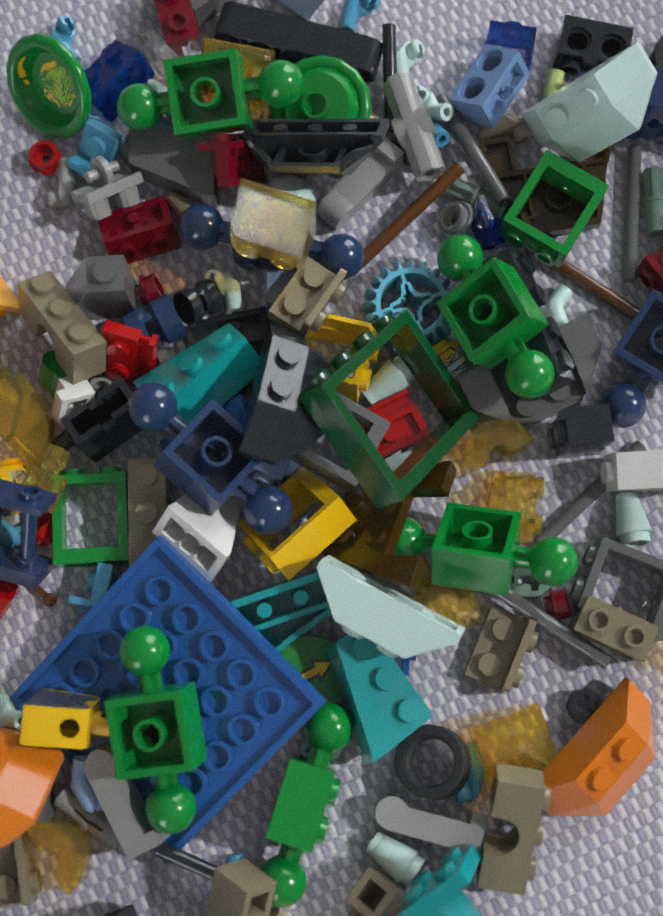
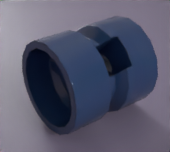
[121,293,188,349]

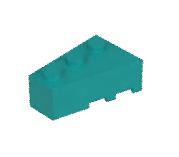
[133,323,260,423]
[227,569,332,652]
[327,633,434,764]

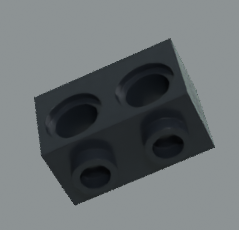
[552,14,634,76]

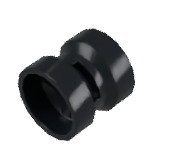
[173,278,224,325]

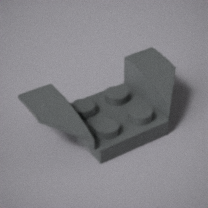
[456,314,602,434]

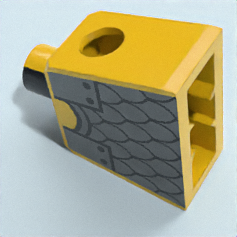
[20,688,110,749]

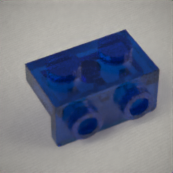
[84,40,155,122]

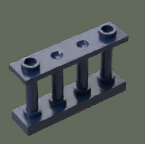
[0,479,57,589]

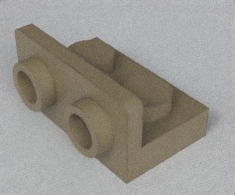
[267,256,347,337]
[568,596,658,662]
[463,605,539,693]
[0,828,42,908]

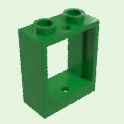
[498,150,610,268]
[51,466,129,568]

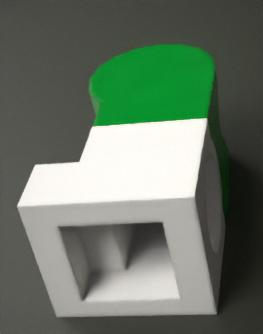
[38,350,96,423]

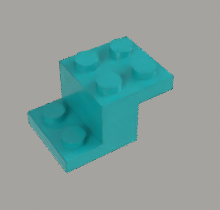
[397,844,482,916]

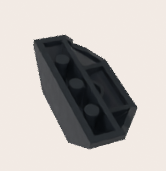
[241,119,389,178]
[237,324,332,465]

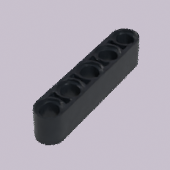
[213,1,383,83]

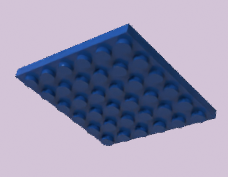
[9,535,327,865]

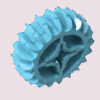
[362,259,452,354]

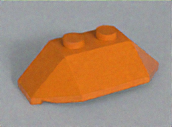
[543,677,655,817]
[0,727,64,849]

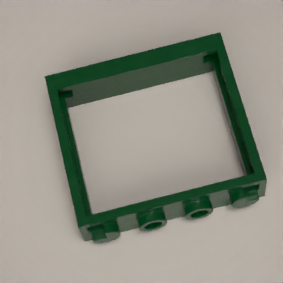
[298,309,480,509]

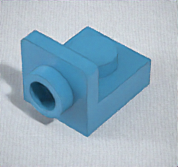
[67,118,123,182]
[67,562,120,615]

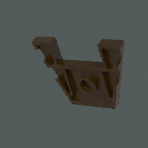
[478,136,610,236]
[322,461,457,594]

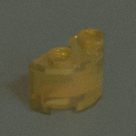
[459,419,535,477]
[488,470,544,545]
[404,577,482,627]
[26,817,94,896]

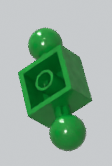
[116,48,304,140]
[437,234,555,398]
[394,502,578,595]
[104,625,208,834]
[260,702,353,908]

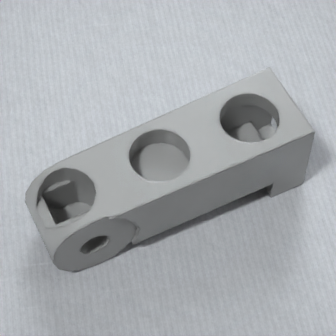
[316,137,404,231]
[84,743,171,861]
[374,794,488,852]

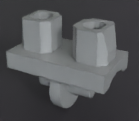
[70,155,144,220]

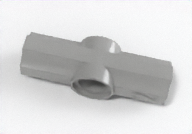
[382,72,446,182]

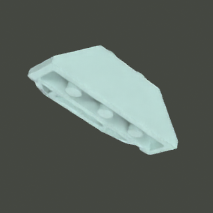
[520,41,657,163]
[317,555,466,659]

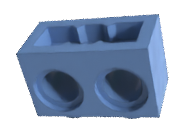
[449,44,530,129]

